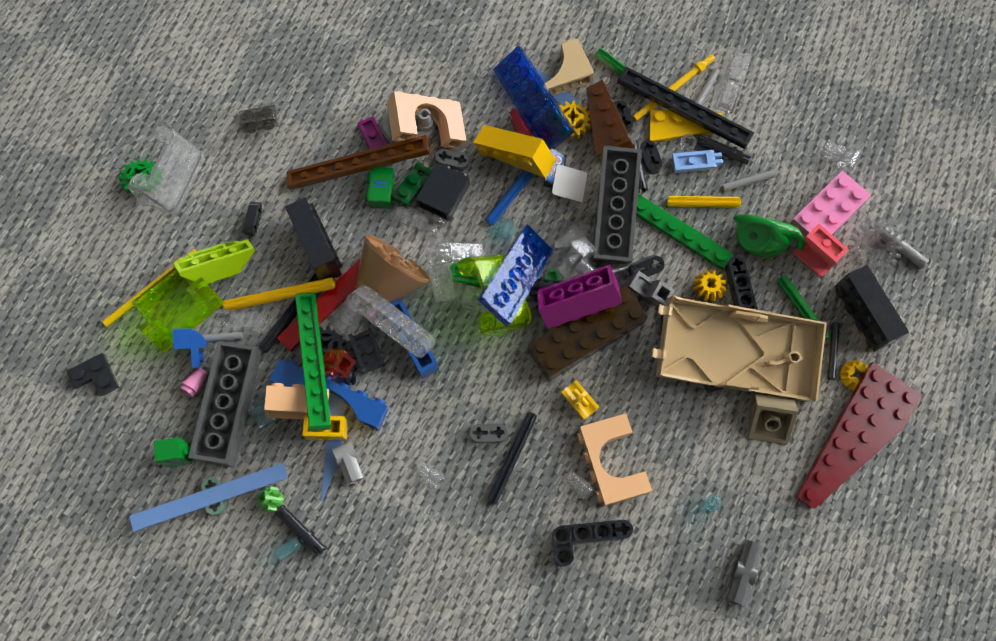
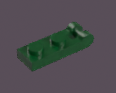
[391,161,433,208]

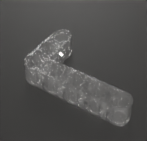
[333,285,436,358]

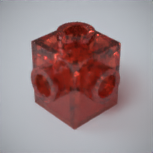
[323,348,356,378]

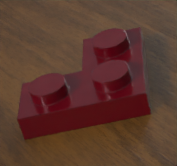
[509,108,535,137]

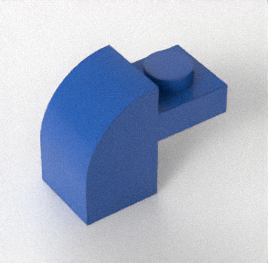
[172,328,207,368]

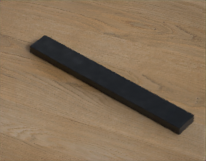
[617,66,754,150]

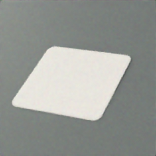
[552,165,587,202]

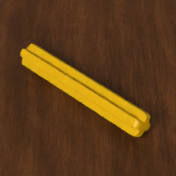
[667,196,741,208]

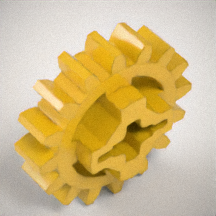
[553,100,591,140]

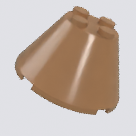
[355,235,431,308]

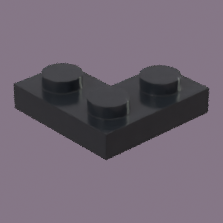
[66,353,120,397]

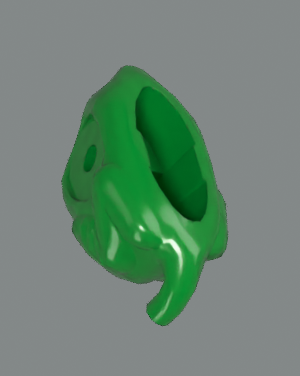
[733,214,805,258]

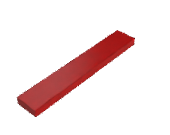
[277,259,360,352]

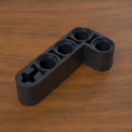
[725,256,758,310]
[552,520,633,567]

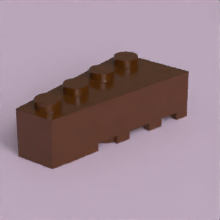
[586,79,635,163]

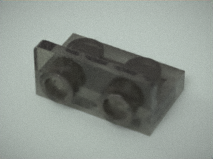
[239,104,279,133]

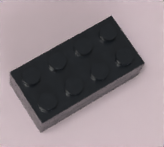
[284,197,343,280]
[835,264,909,352]

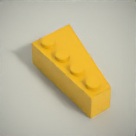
[473,125,556,178]

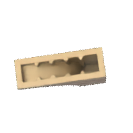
[541,38,594,100]

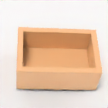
[264,383,329,420]

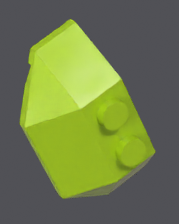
[173,239,255,285]

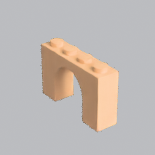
[387,91,466,149]
[577,413,652,507]

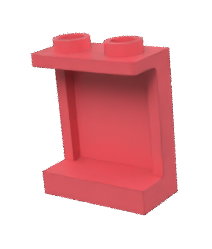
[793,224,849,278]

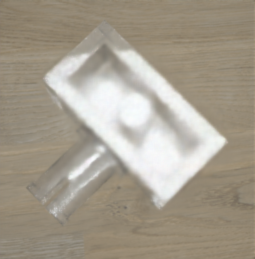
[553,236,597,280]

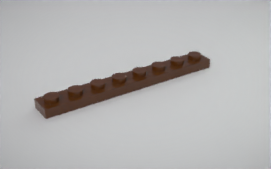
[286,135,430,190]

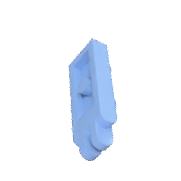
[672,150,723,173]

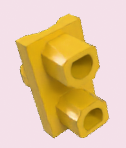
[561,380,599,420]

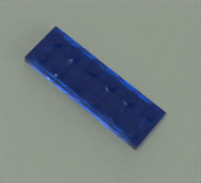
[493,46,575,149]
[477,224,553,326]

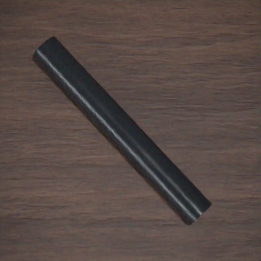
[827,322,840,380]

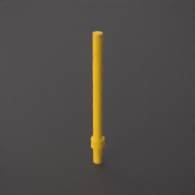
[632,54,715,122]
[102,249,196,327]

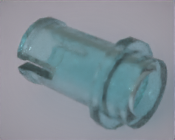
[703,495,722,512]
[274,536,303,561]

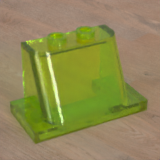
[132,268,223,353]

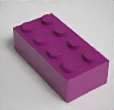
[538,264,622,329]

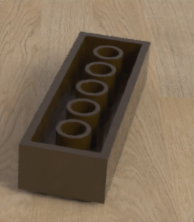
[528,286,648,382]

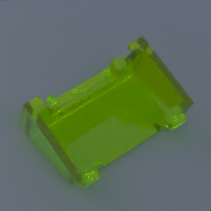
[457,254,532,337]

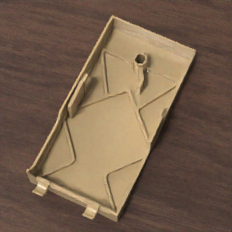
[652,295,827,402]

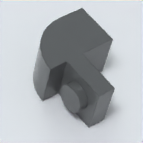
[627,270,675,307]

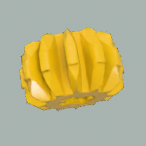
[693,270,726,302]

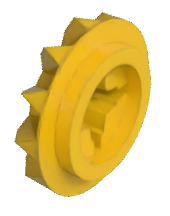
[840,360,867,390]

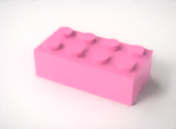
[790,171,871,238]

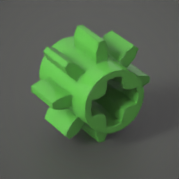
[257,486,283,512]

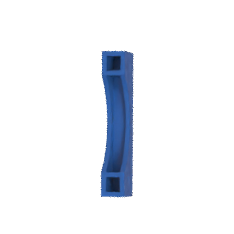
[269,359,389,431]

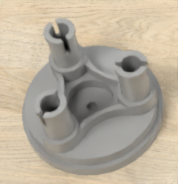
[382,91,436,144]

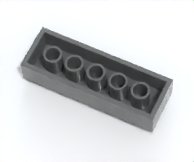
[592,146,642,265]
[188,341,262,468]

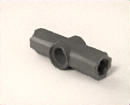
[726,540,763,607]

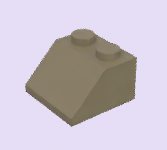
[748,393,798,445]

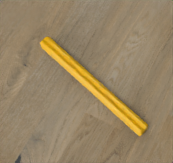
[223,278,335,311]

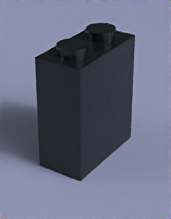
[416,163,470,221]

